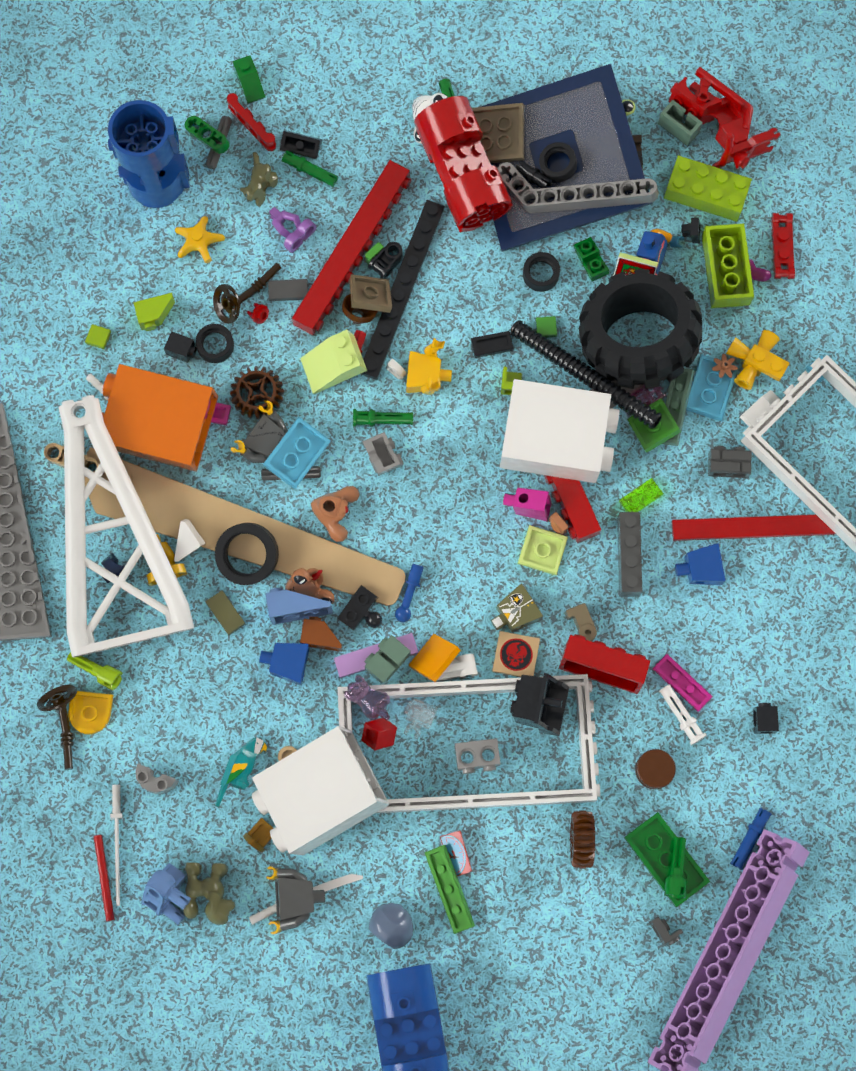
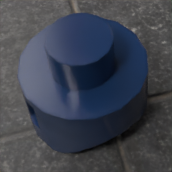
[101,553,125,583]

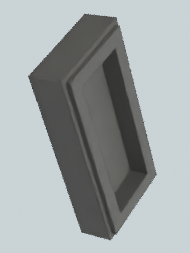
[268,279,308,301]

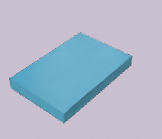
[686,354,739,421]
[263,417,331,489]

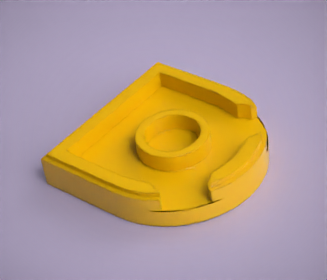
[68,691,114,735]

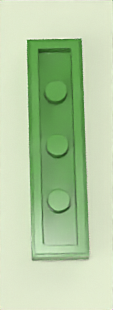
[424,845,475,934]

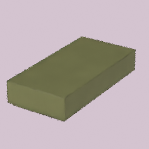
[205,590,245,635]

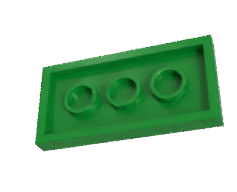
[624,812,710,907]

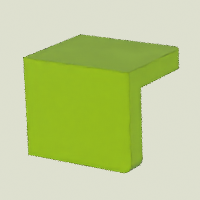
[501,366,522,395]

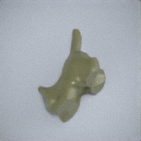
[240,152,278,207]

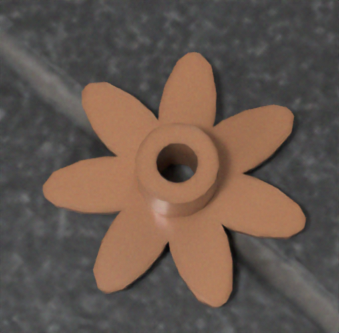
[712,354,738,378]

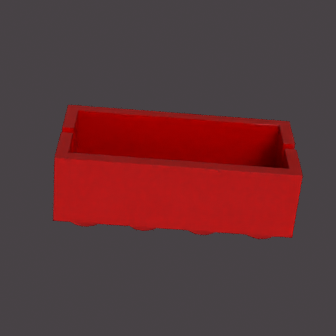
[558,634,650,694]

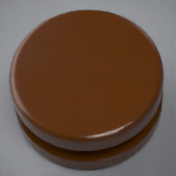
[635,749,676,790]

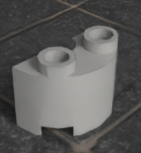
[362,432,403,476]
[136,763,179,795]

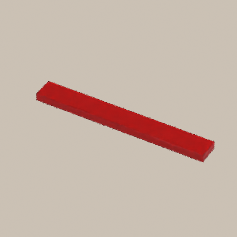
[671,514,835,541]

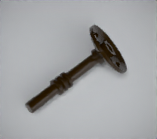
[213,263,281,324]
[37,685,77,770]

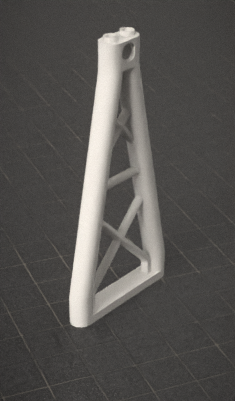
[58,395,194,658]

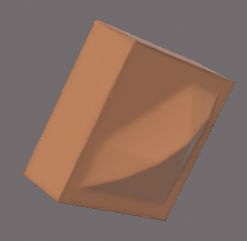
[549,512,568,535]

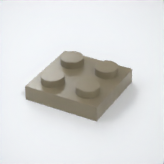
[349,274,392,313]

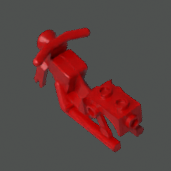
[668,67,780,170]

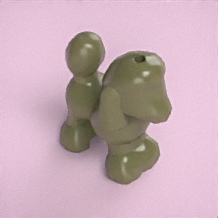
[183,863,235,925]

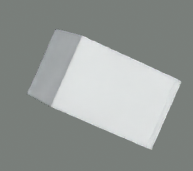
[174,519,206,562]

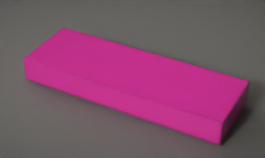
[653,654,713,712]

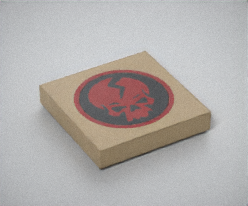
[492,631,540,677]

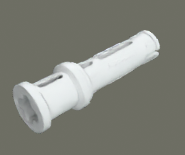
[659,684,707,746]

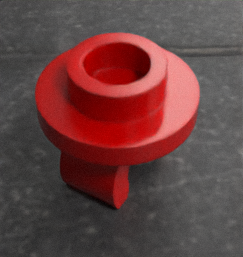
[247,303,269,324]

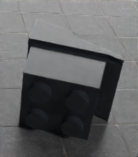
[510,673,569,736]

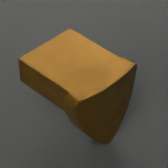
[243,817,274,853]

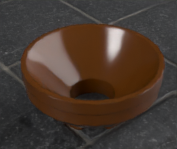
[342,294,378,324]

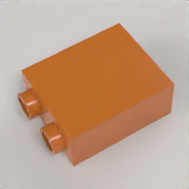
[102,364,218,472]

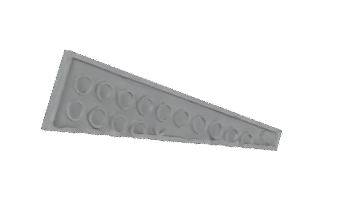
[0,403,52,641]

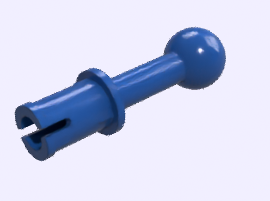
[395,564,424,622]

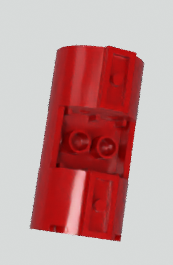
[414,96,513,233]

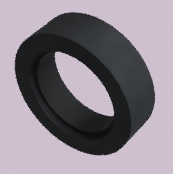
[215,523,279,585]

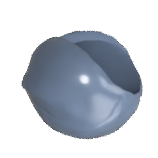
[369,903,413,949]

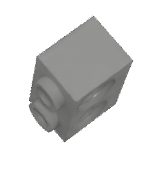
[455,738,501,774]

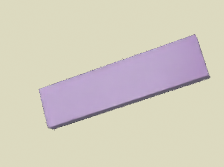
[334,633,419,678]

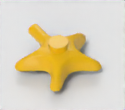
[175,216,225,263]

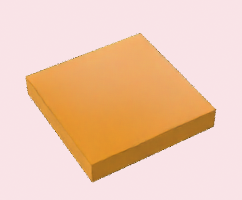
[408,634,461,682]

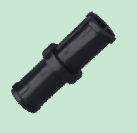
[516,160,553,188]

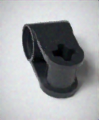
[368,242,403,279]

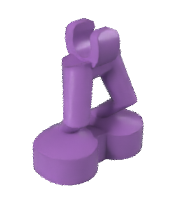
[269,207,316,253]

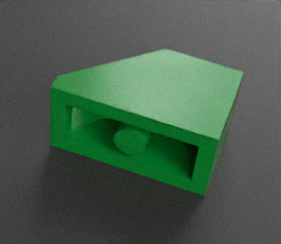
[232,55,266,104]

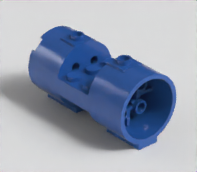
[108,100,190,208]
[366,963,450,1071]

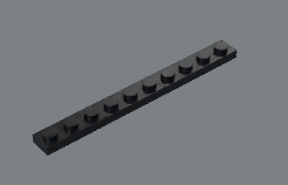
[361,200,445,380]

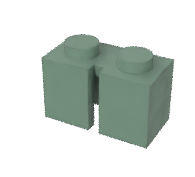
[658,100,703,147]
[364,635,411,685]

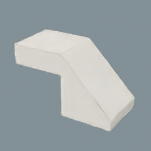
[740,390,779,427]

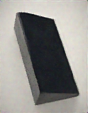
[280,130,323,159]

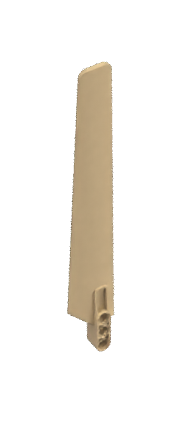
[44,443,406,606]

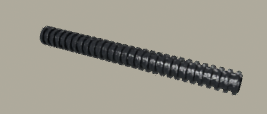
[510,320,662,429]

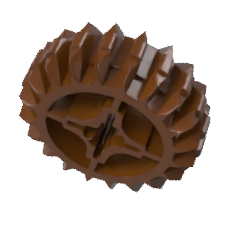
[230,366,284,420]
[570,810,595,869]

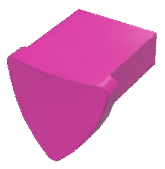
[205,401,231,426]

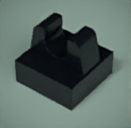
[681,217,701,243]

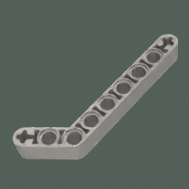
[498,162,659,213]

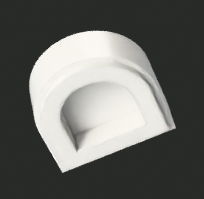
[387,359,407,380]

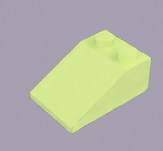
[300,329,367,394]

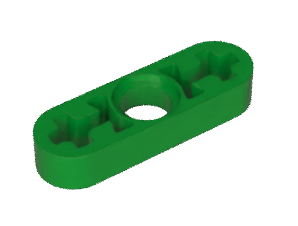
[184,116,230,154]

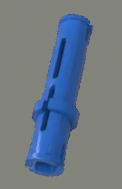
[730,808,772,870]

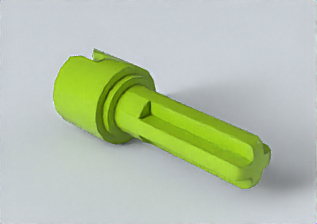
[67,652,123,691]

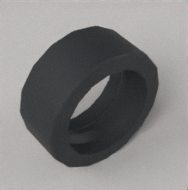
[539,142,578,182]
[523,252,560,292]
[195,324,234,363]

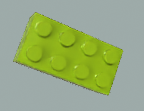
[664,155,752,222]
[702,223,754,308]

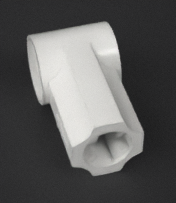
[438,654,478,681]

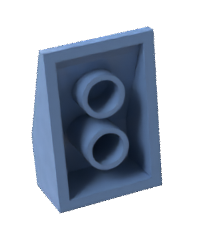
[265,588,333,625]

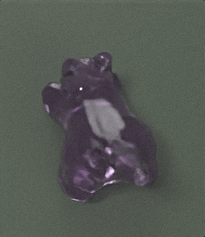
[344,676,390,720]

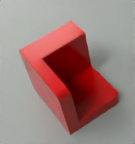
[361,718,397,751]

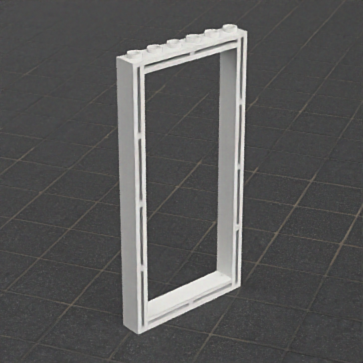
[741,355,856,553]
[338,674,600,813]

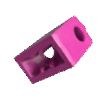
[503,488,552,522]

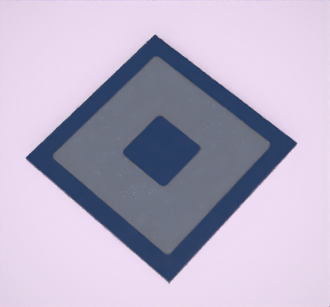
[481,64,652,251]

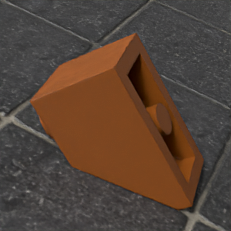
[300,616,342,652]

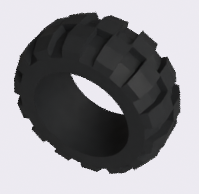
[579,269,702,389]

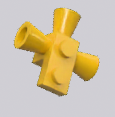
[726,330,790,390]

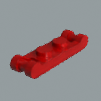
[227,93,276,151]
[771,213,795,279]

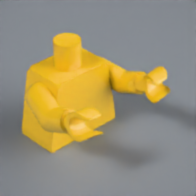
[406,338,452,395]

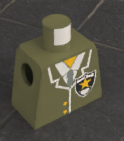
[491,584,543,632]

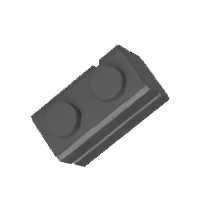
[708,446,752,478]

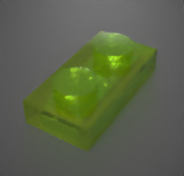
[619,478,664,512]

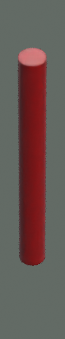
[93,835,115,922]

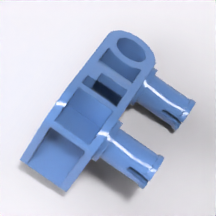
[141,863,191,925]

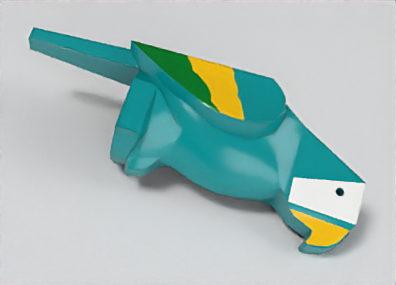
[215,737,267,807]

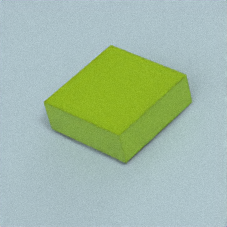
[85,324,111,350]

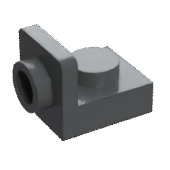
[649,917,683,945]

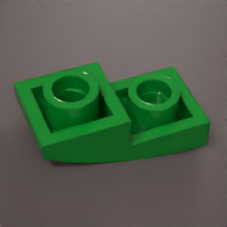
[573,237,609,281]

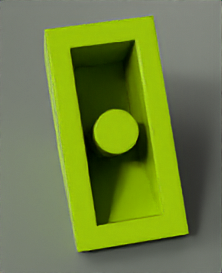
[133,292,175,331]

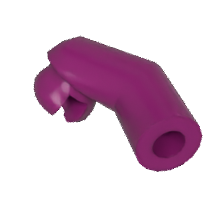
[749,259,771,282]

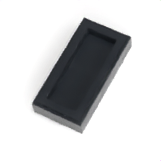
[471,331,514,358]

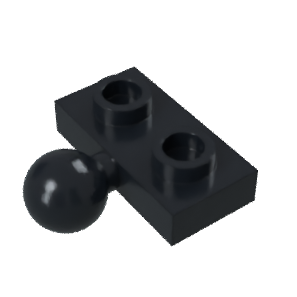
[337,585,382,630]

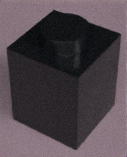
[164,331,197,363]

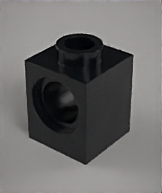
[753,703,779,734]

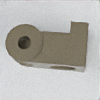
[564,603,597,642]

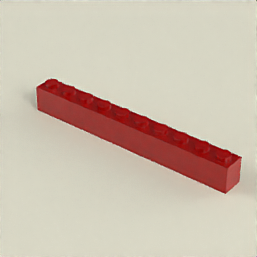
[292,160,411,336]

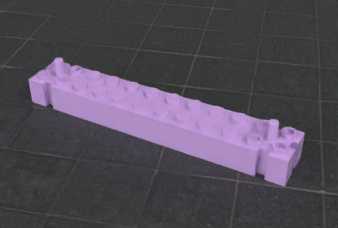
[648,829,810,1071]

